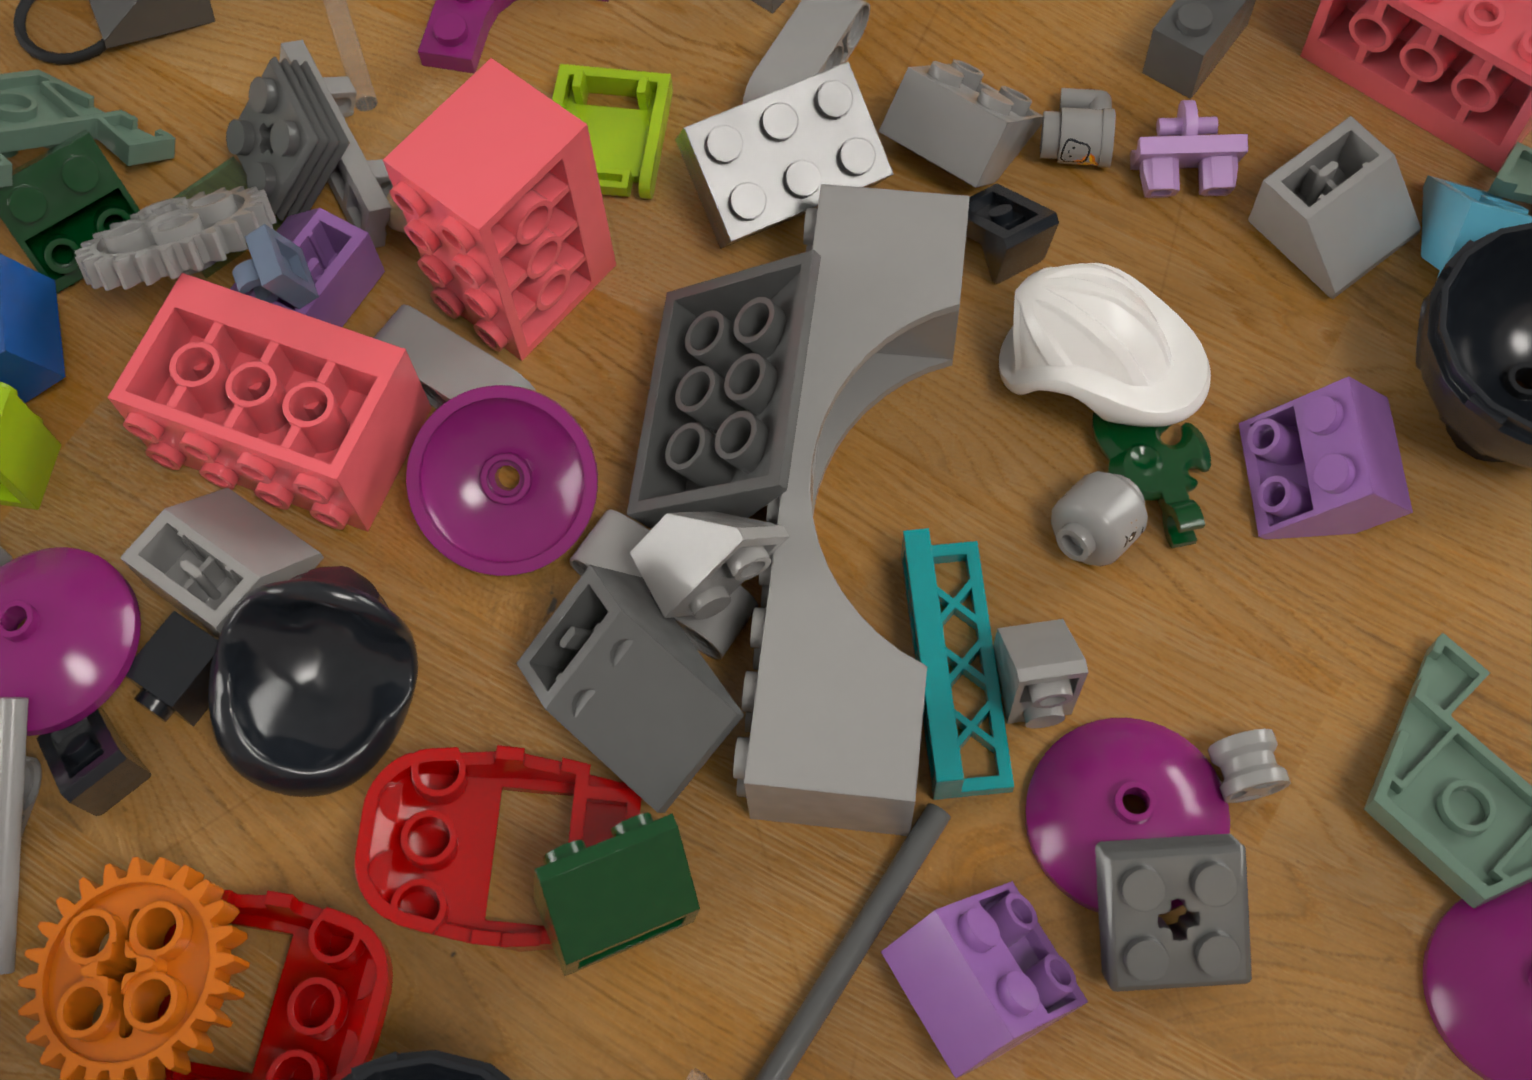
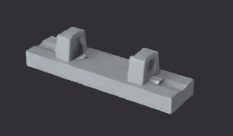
[279,40,393,248]

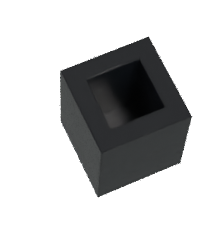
[126,611,218,727]

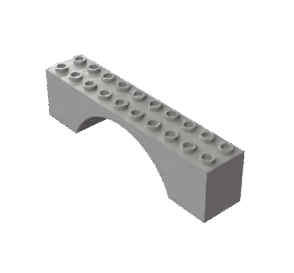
[733,184,970,836]

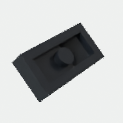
[966,183,1059,284]
[36,707,151,816]

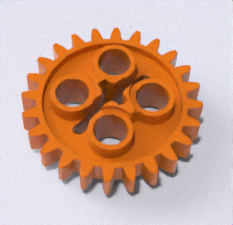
[18,857,250,1080]

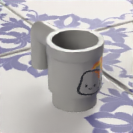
[1040,88,1116,168]

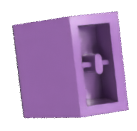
[230,208,385,327]
[1238,376,1413,540]
[881,881,1088,1079]

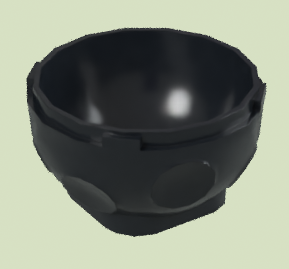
[1416,223,1532,468]

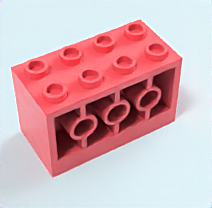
[1300,0,1532,173]
[383,58,616,361]
[108,273,432,532]

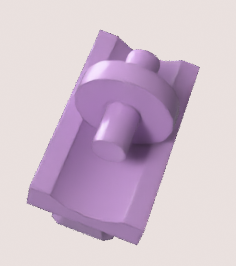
[1130,100,1248,198]

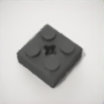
[226,56,350,221]
[1095,834,1252,992]

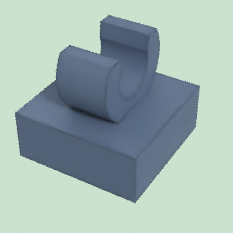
[232,224,319,309]

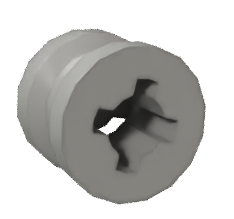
[1207,729,1291,803]

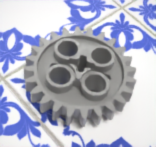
[75,186,277,291]

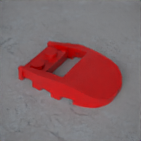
[355,745,642,952]
[130,890,393,1080]

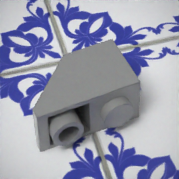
[630,511,790,620]
[993,619,1088,728]

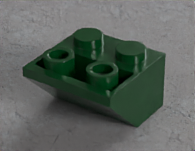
[0,130,140,293]
[533,813,700,977]

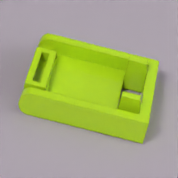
[552,64,673,199]

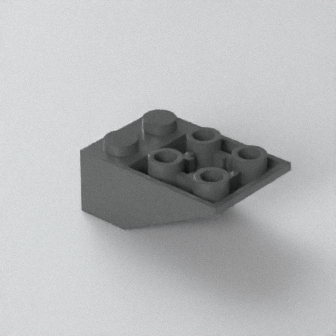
[516,565,744,813]

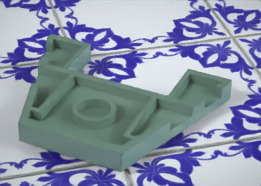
[0,69,176,187]
[1364,633,1532,909]

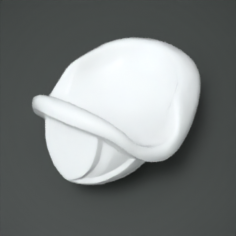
[999,263,1211,427]

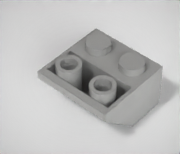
[878,59,1043,187]
[1248,116,1421,300]
[120,488,324,639]

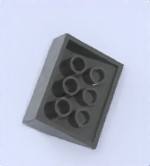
[627,250,821,529]

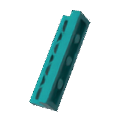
[901,528,1014,800]

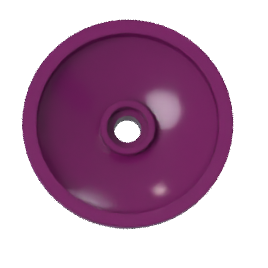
[406,385,598,576]
[0,547,141,736]
[1025,718,1230,915]
[1423,882,1532,1080]

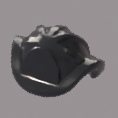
[208,566,418,797]

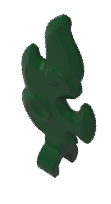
[1092,412,1211,548]

